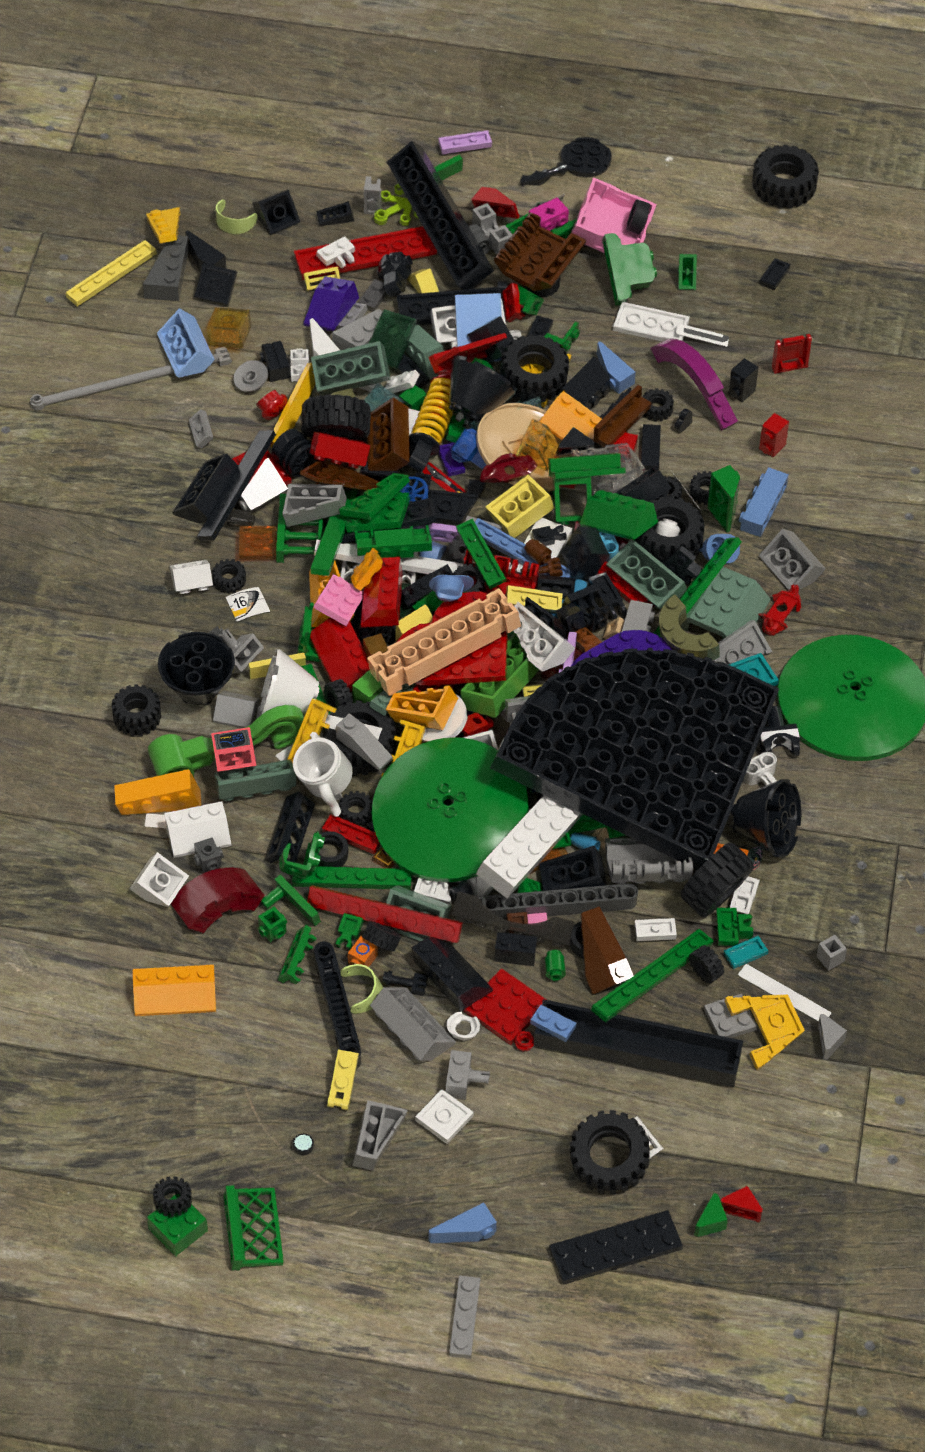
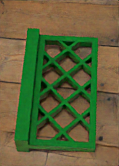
[223,1185,284,1271]

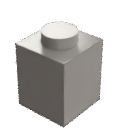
[817,935,847,971]

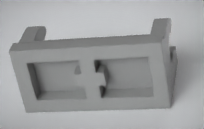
[364,176,381,215]

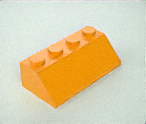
[133,965,216,1016]

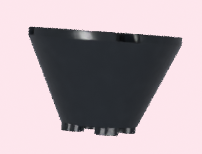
[448,355,517,423]
[158,632,235,705]
[731,779,802,858]

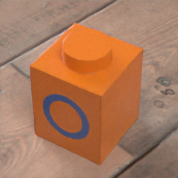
[348,936,378,967]

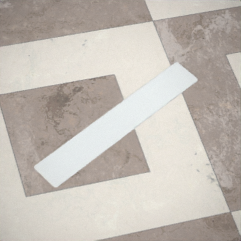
[738,964,831,1021]

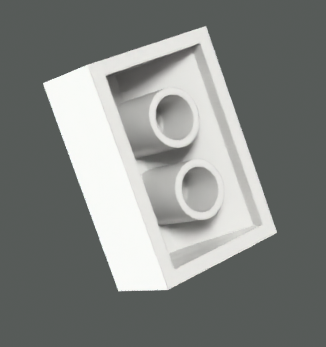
[164,801,231,858]

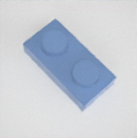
[530,1005,576,1042]

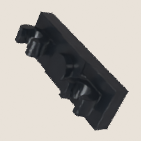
[401,564,454,608]

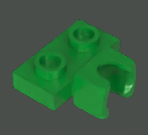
[716,908,753,946]

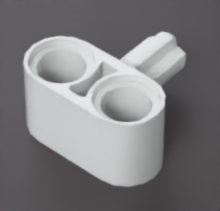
[743,752,777,785]

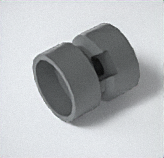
[468,224,493,255]

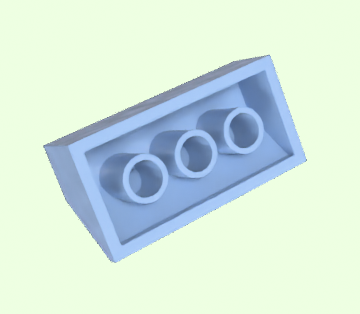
[157,308,215,378]

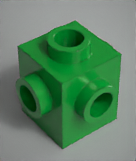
[257,906,287,943]

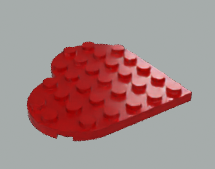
[397,591,508,685]

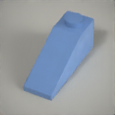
[597,341,636,394]
[429,1203,497,1243]

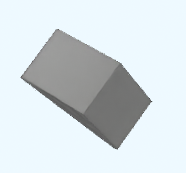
[818,1014,847,1060]

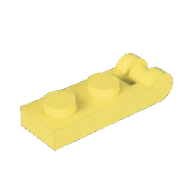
[327,1050,359,1110]

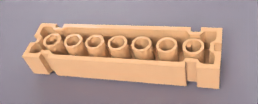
[367,589,521,696]

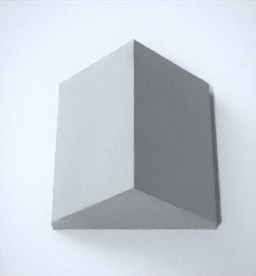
[213,691,260,729]

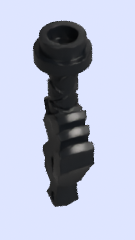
[520,162,568,186]

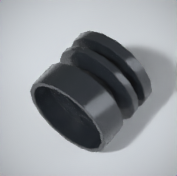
[271,428,318,477]

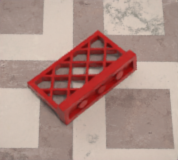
[428,333,507,374]

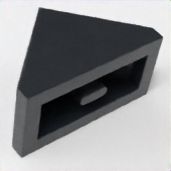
[556,427,595,456]

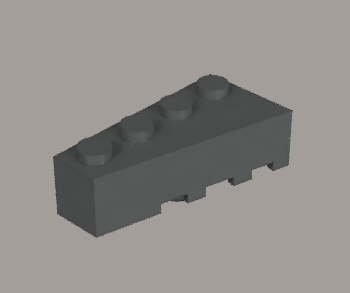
[143,235,189,301]

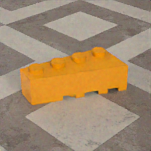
[114,769,202,815]

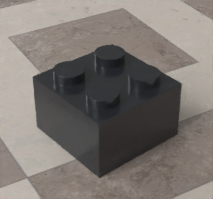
[561,526,609,580]

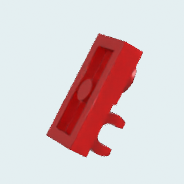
[502,283,525,322]

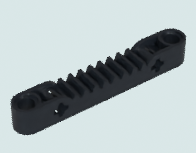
[314,941,361,1069]

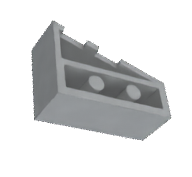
[352,1100,408,1171]

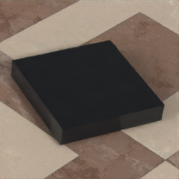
[194,263,238,306]

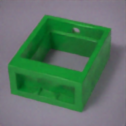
[553,476,592,525]

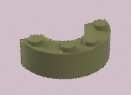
[659,595,720,661]

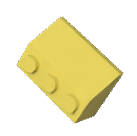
[485,475,554,538]

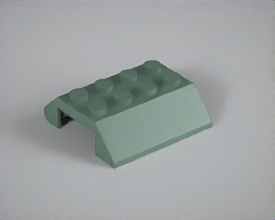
[681,567,771,640]

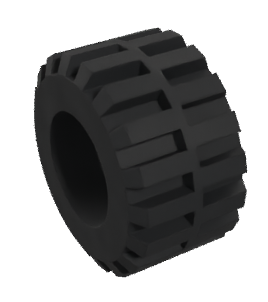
[112,684,161,737]

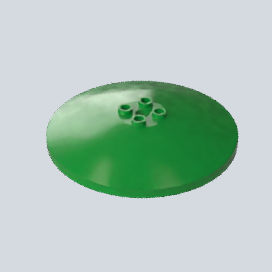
[777,635,925,761]
[372,737,529,882]

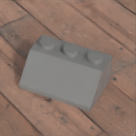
[759,529,826,590]

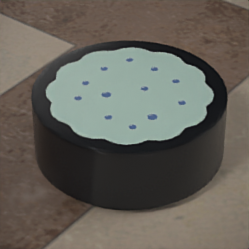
[293,1133,314,1155]

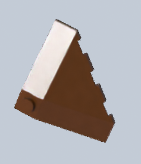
[300,458,379,491]

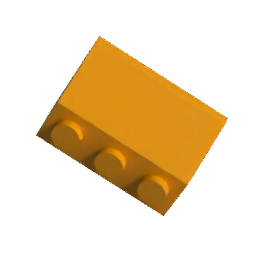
[539,391,602,455]

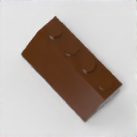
[368,397,409,471]

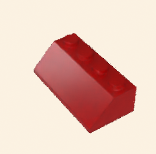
[361,557,403,627]
[310,618,370,692]

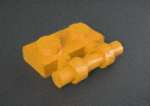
[350,548,383,591]

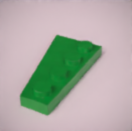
[339,473,410,520]

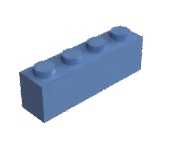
[739,467,789,537]

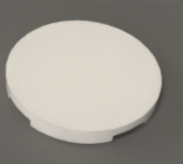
[422,695,468,743]

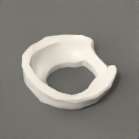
[447,1012,480,1041]

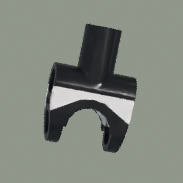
[758,706,800,757]

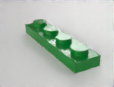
[456,518,506,589]

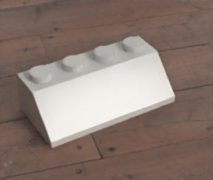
[430,299,506,343]

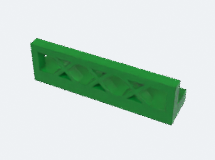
[548,453,626,479]

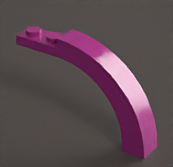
[650,339,738,430]

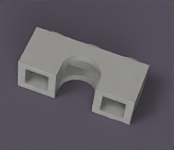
[472,203,512,255]

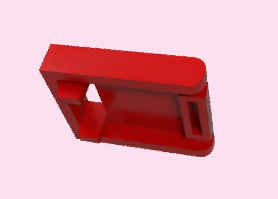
[772,334,812,374]

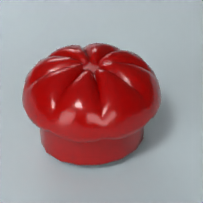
[256,390,288,420]

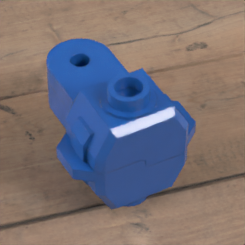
[451,428,486,469]

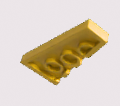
[146,207,180,243]

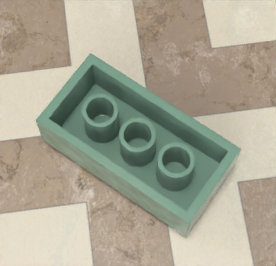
[311,341,391,396]

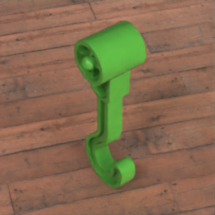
[148,705,304,777]

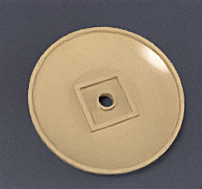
[476,403,580,491]

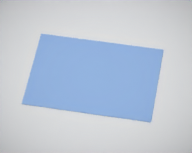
[455,293,502,361]

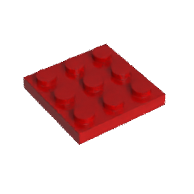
[463,968,546,1045]

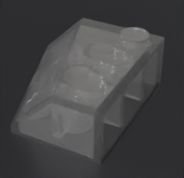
[571,443,645,496]

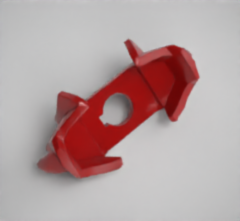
[758,584,801,636]

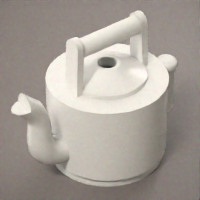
[293,732,352,817]

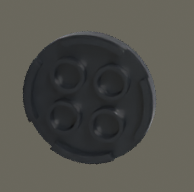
[561,137,612,177]

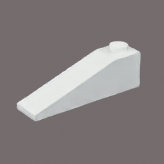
[513,602,575,672]

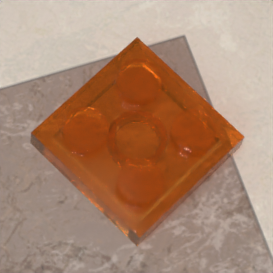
[239,526,277,560]

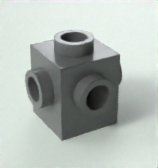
[449,535,467,562]
[193,837,224,872]

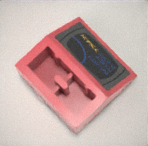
[211,727,256,772]

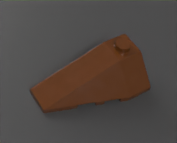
[581,906,633,995]

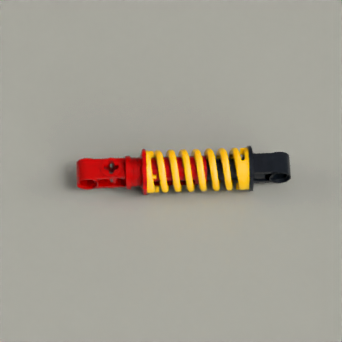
[407,346,456,473]

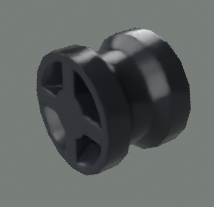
[449,880,474,905]

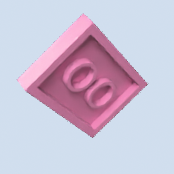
[313,574,364,626]

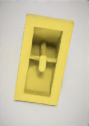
[408,268,439,293]

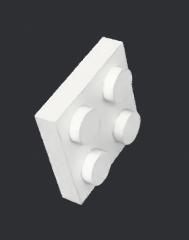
[415,1089,474,1144]

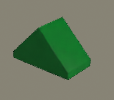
[678,254,697,289]
[694,1193,728,1237]

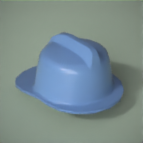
[699,534,740,563]
[429,575,474,602]

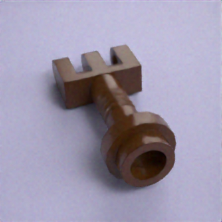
[520,557,563,577]

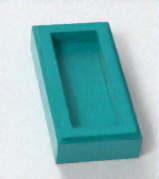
[723,935,768,969]

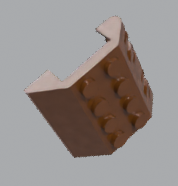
[494,213,586,291]

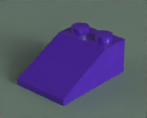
[303,276,359,331]

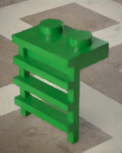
[297,602,321,662]

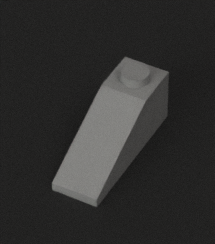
[336,713,393,771]

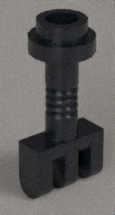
[382,970,428,996]

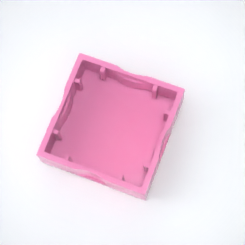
[572,177,657,253]

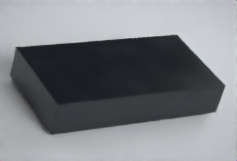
[759,258,790,290]

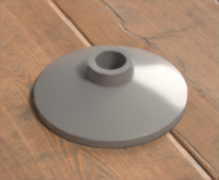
[234,360,268,392]

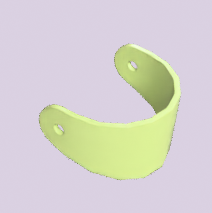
[216,199,258,234]
[340,964,383,1014]

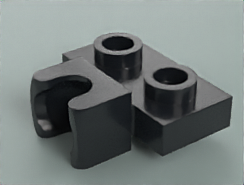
[662,546,702,585]

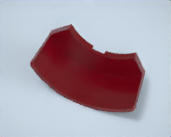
[171,867,265,933]

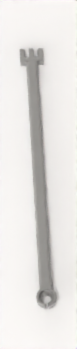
[30,347,232,411]

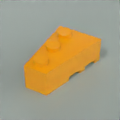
[386,685,458,730]

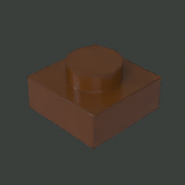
[507,912,529,934]

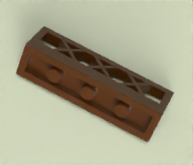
[593,385,652,450]

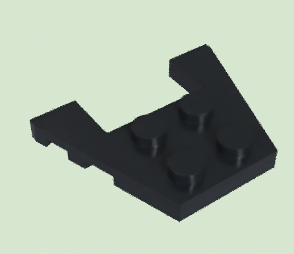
[415,473,486,525]

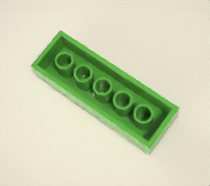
[461,633,540,718]

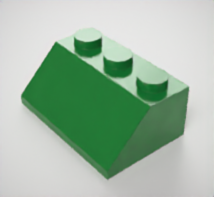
[707,465,740,533]

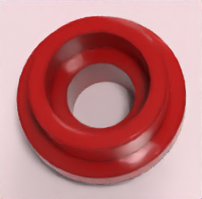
[514,1031,534,1051]

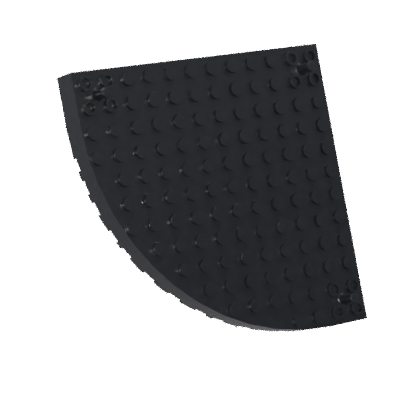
[490,648,779,870]

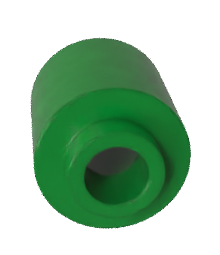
[544,950,566,981]

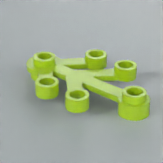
[374,183,419,226]

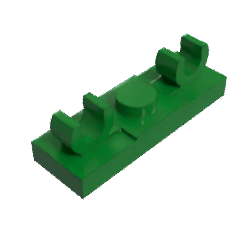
[278,925,317,984]

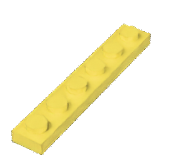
[65,240,157,306]

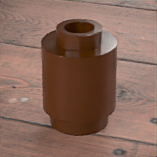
[524,539,552,565]

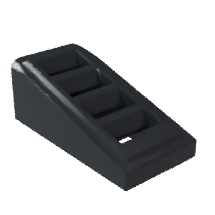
[316,201,355,226]

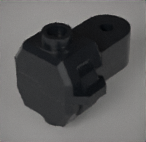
[377,252,413,298]

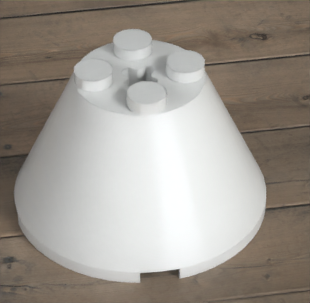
[257,649,319,718]

